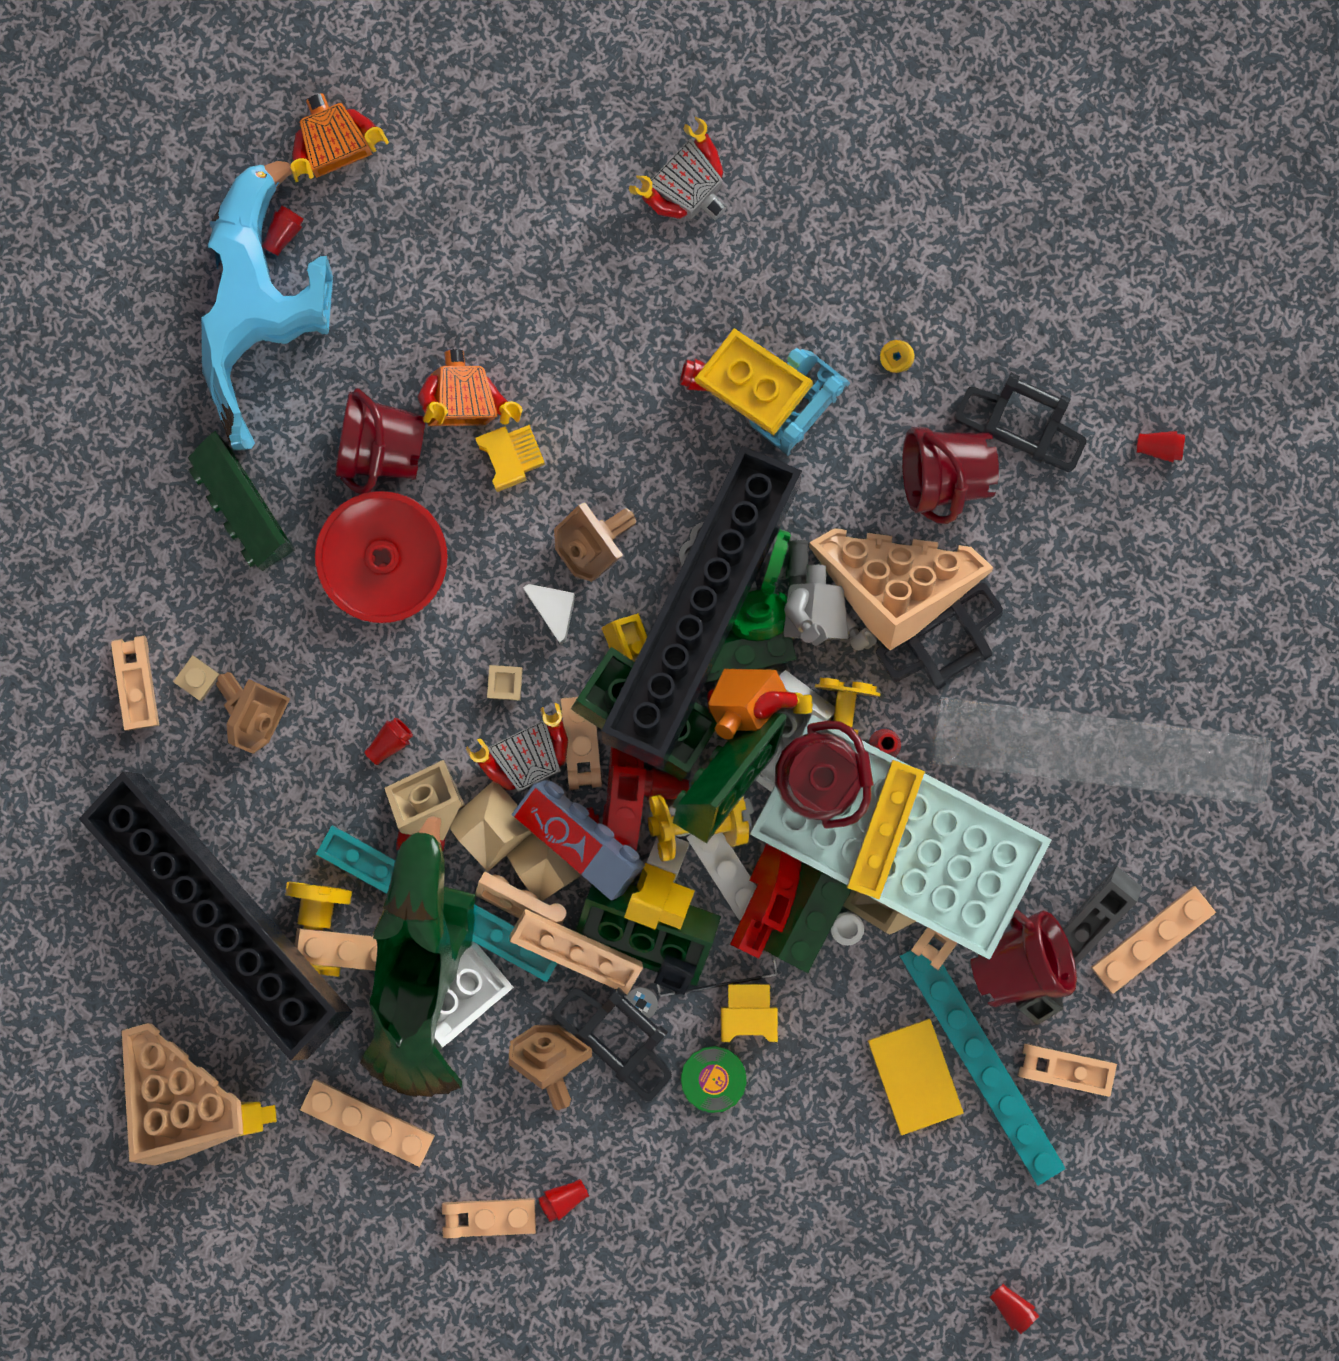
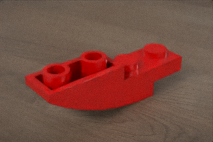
[603,747,646,851]
[730,843,802,959]

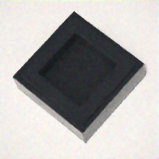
[654,954,697,995]

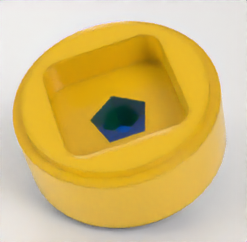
[880,340,914,373]

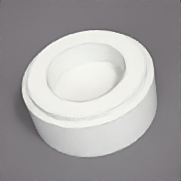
[831,912,864,946]

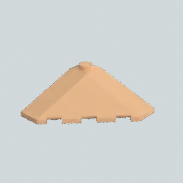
[809,528,993,650]
[122,1023,243,1166]

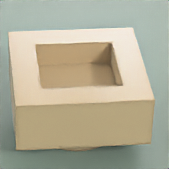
[173,655,220,701]
[487,665,523,701]

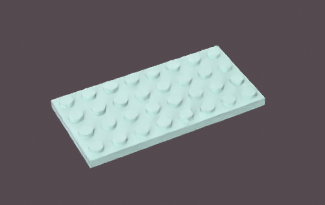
[750,715,1052,960]

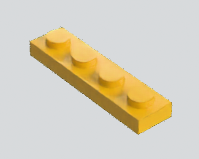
[847,760,925,900]

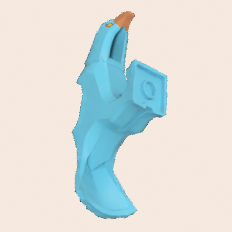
[201,161,333,451]

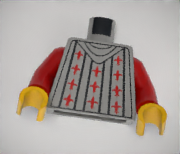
[629,117,727,220]
[466,703,568,792]

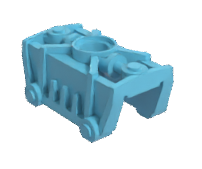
[749,348,850,456]

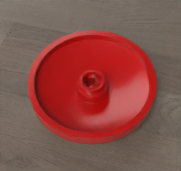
[315,491,448,623]

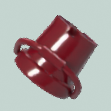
[335,388,425,494]
[902,427,999,524]
[775,721,874,829]
[970,909,1077,1007]

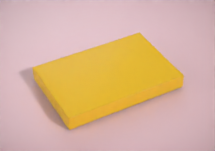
[695,328,813,436]
[867,1018,964,1136]

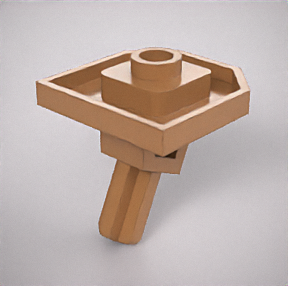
[554,502,636,582]
[216,672,290,754]
[509,1025,592,1110]

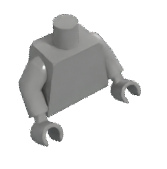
[784,565,877,651]

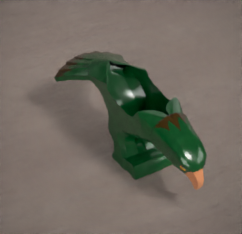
[360,816,475,1097]

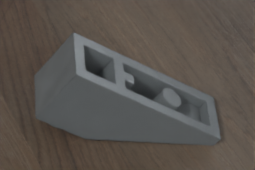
[1063,866,1142,965]

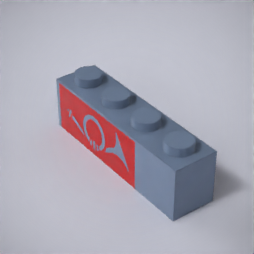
[511,780,645,901]

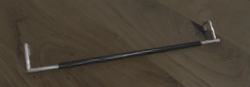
[657,956,778,997]

